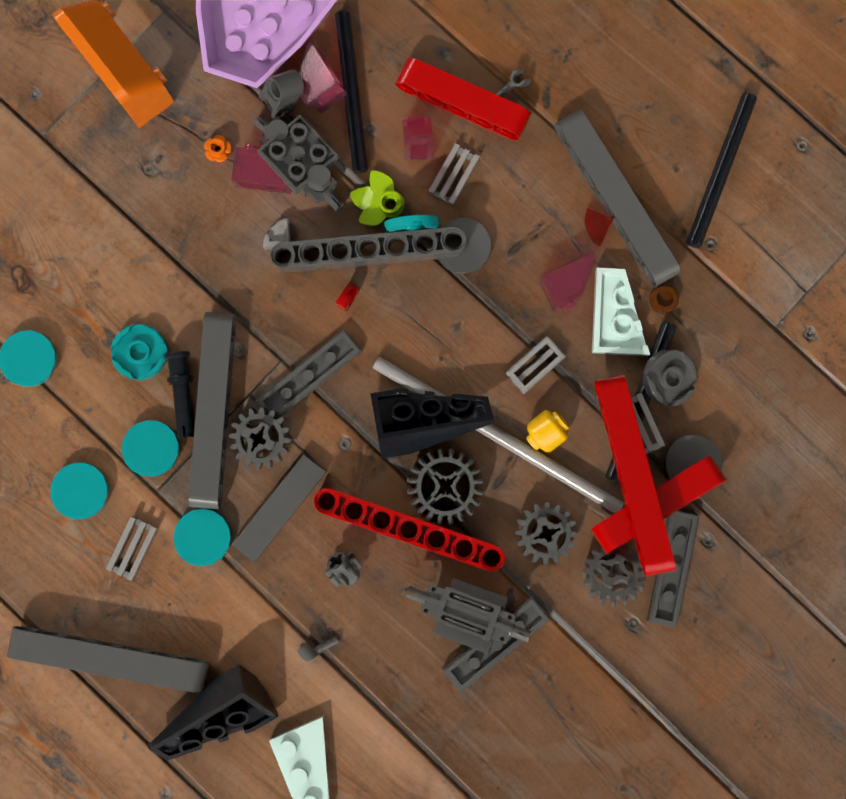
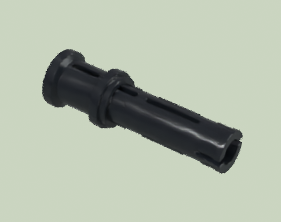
[164,351,194,439]

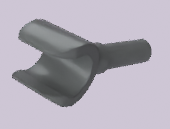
[496,70,531,97]
[298,637,339,661]

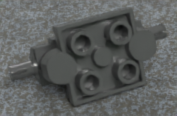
[253,115,344,212]
[406,578,532,654]

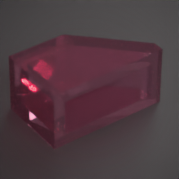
[299,41,347,114]
[402,115,433,161]
[231,145,291,194]
[539,253,596,312]

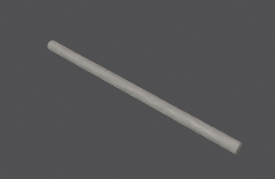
[373,356,624,514]

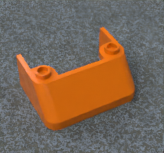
[51,0,174,128]

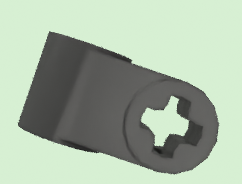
[258,69,304,120]

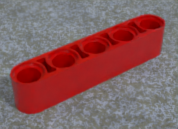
[395,57,531,141]
[591,455,727,554]

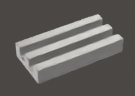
[428,143,480,207]
[505,336,566,395]
[631,393,665,454]
[106,516,159,581]

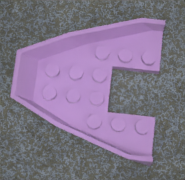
[196,0,339,88]

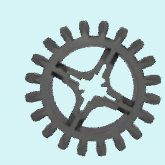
[407,448,484,525]

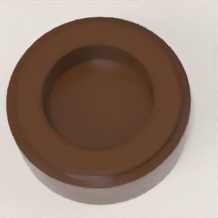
[649,285,679,314]

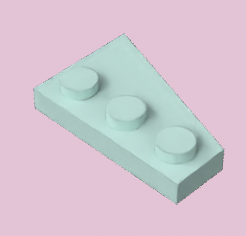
[592,268,650,356]
[269,715,330,799]

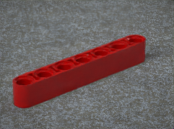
[594,374,676,577]
[314,488,505,571]

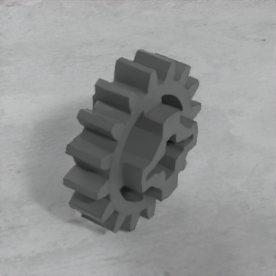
[229,407,293,470]
[514,502,578,565]
[582,546,646,608]

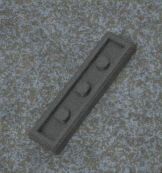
[255,329,362,419]
[232,455,327,563]
[647,511,699,628]
[443,596,551,693]

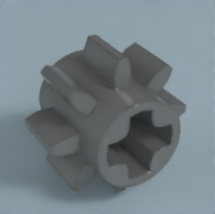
[325,551,363,587]

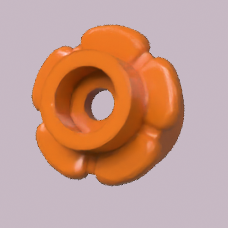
[204,135,232,162]

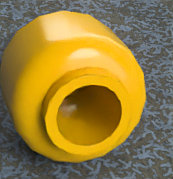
[526,410,570,452]

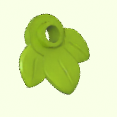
[350,170,405,226]

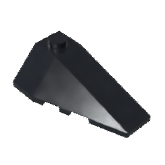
[370,389,494,459]
[148,664,278,761]

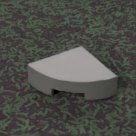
[263,218,292,250]

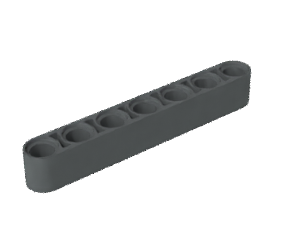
[554,109,680,287]
[270,227,467,273]
[189,312,236,509]
[7,626,209,692]

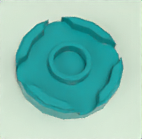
[384,215,441,233]
[111,324,169,381]
[0,330,58,387]
[122,420,180,477]
[50,463,109,519]
[173,509,231,566]

